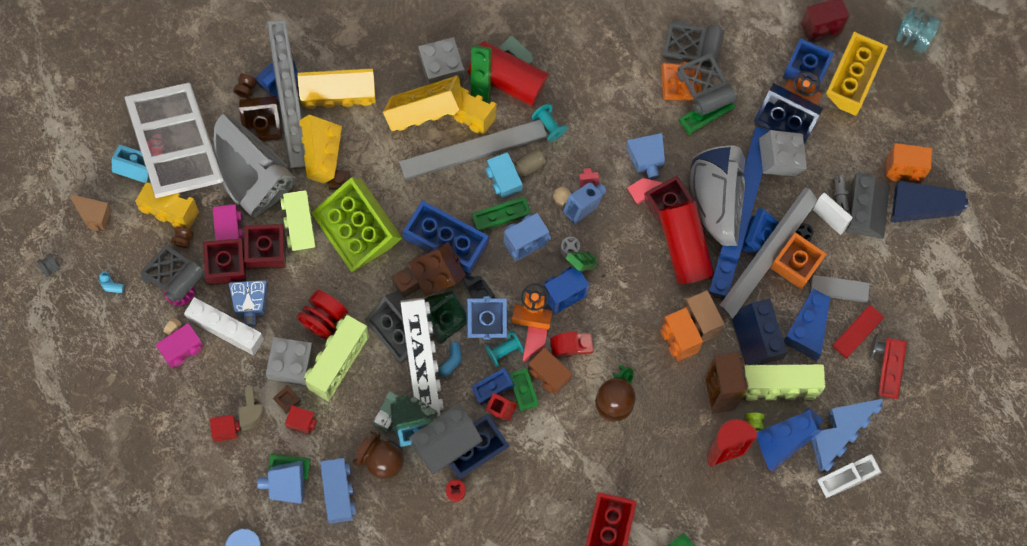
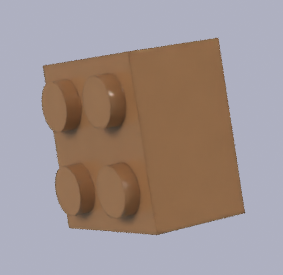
[683,290,725,342]

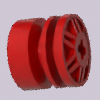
[297,289,349,340]

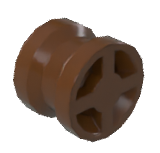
[171,227,194,248]

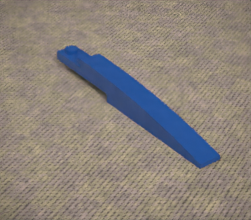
[709,126,770,298]

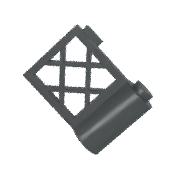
[663,21,724,67]
[676,53,736,116]
[141,245,205,303]

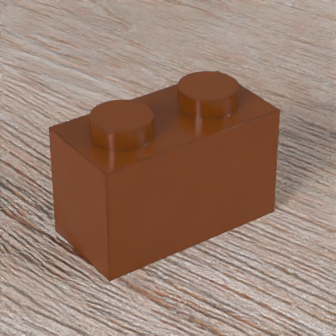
[528,347,573,395]

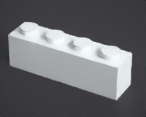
[184,297,264,356]

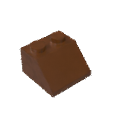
[239,96,282,141]

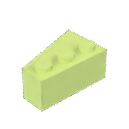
[280,190,316,251]

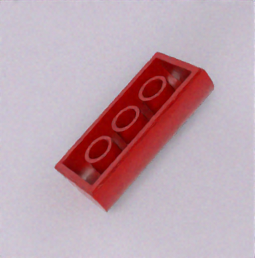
[468,41,550,107]
[658,200,714,284]
[707,420,758,467]
[585,492,637,546]

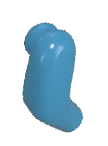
[438,342,462,377]

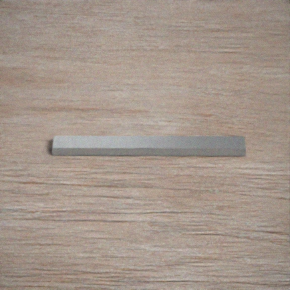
[267,19,305,169]
[399,120,547,180]
[719,188,818,319]

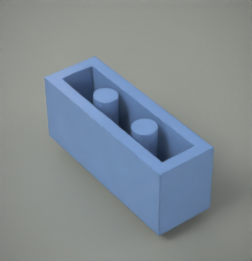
[320,458,356,524]

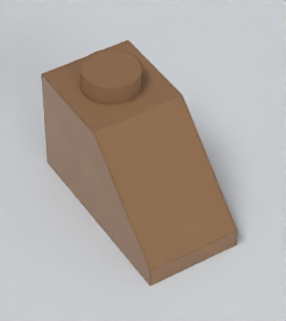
[70,194,112,231]

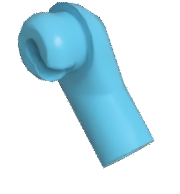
[99,271,124,294]

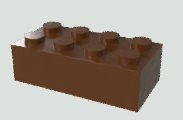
[705,352,748,414]

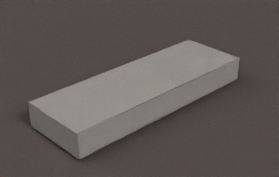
[810,275,870,303]

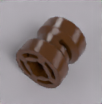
[233,73,257,99]

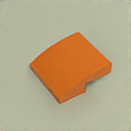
[661,62,702,100]

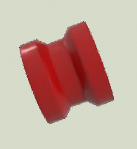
[446,479,466,502]

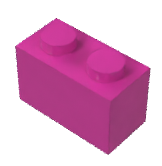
[213,205,244,241]
[155,323,204,368]

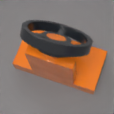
[784,71,823,105]
[511,283,553,330]

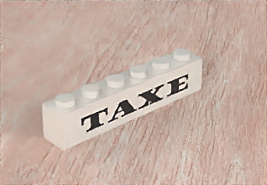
[400,297,444,420]

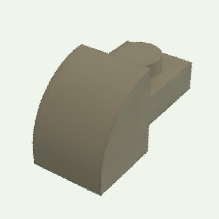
[238,386,264,431]

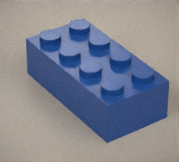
[403,200,489,275]

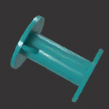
[531,103,568,142]
[484,331,524,368]

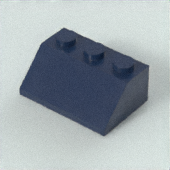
[754,83,823,144]
[731,299,787,365]
[448,414,510,479]

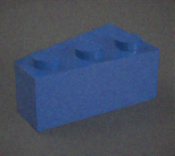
[784,288,830,361]
[757,410,821,472]

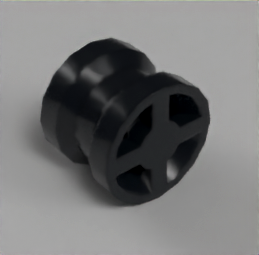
[796,223,814,242]

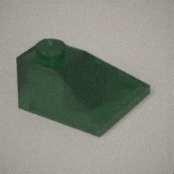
[424,291,466,344]
[391,395,438,431]

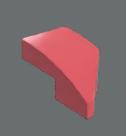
[627,178,663,204]
[523,326,547,362]

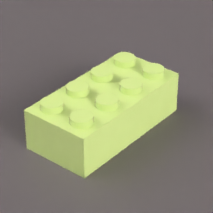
[305,315,369,402]
[742,365,825,401]

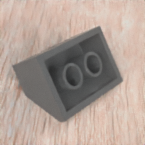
[846,173,890,239]
[365,291,434,363]
[409,404,483,475]

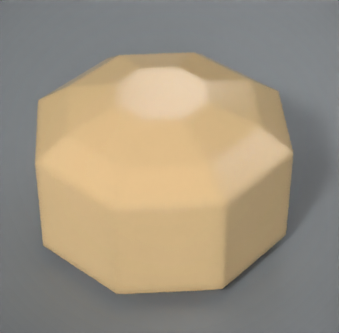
[553,187,571,207]
[163,318,182,336]

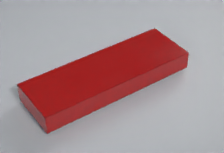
[832,305,885,359]
[878,338,908,399]

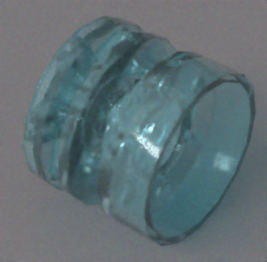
[896,6,942,55]

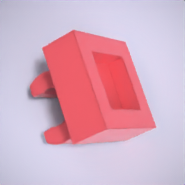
[579,168,599,189]

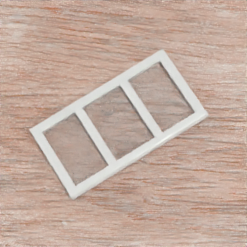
[125,83,223,198]

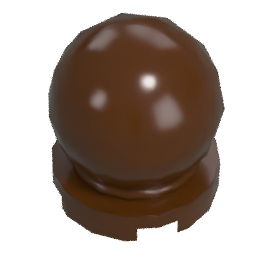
[595,378,636,422]
[353,429,404,479]

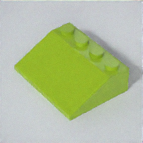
[311,177,403,273]

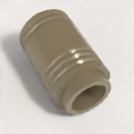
[514,148,548,178]

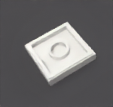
[813,193,852,235]

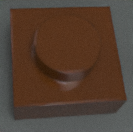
[329,170,350,190]
[273,385,301,414]

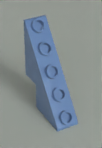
[811,399,883,472]

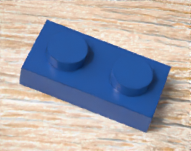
[471,367,515,405]

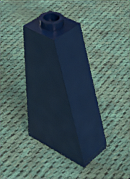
[891,181,968,223]

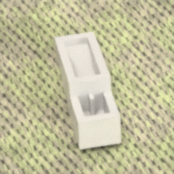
[817,454,882,498]

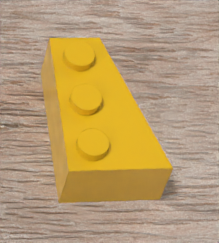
[452,87,496,135]
[299,115,342,184]
[135,182,199,229]

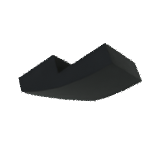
[462,273,495,299]

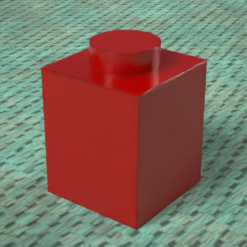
[485,393,518,421]
[285,405,317,435]
[209,415,241,442]

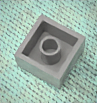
[418,37,464,85]
[759,130,807,177]
[266,337,314,386]

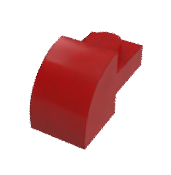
[550,331,594,357]

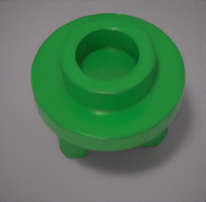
[612,365,634,383]

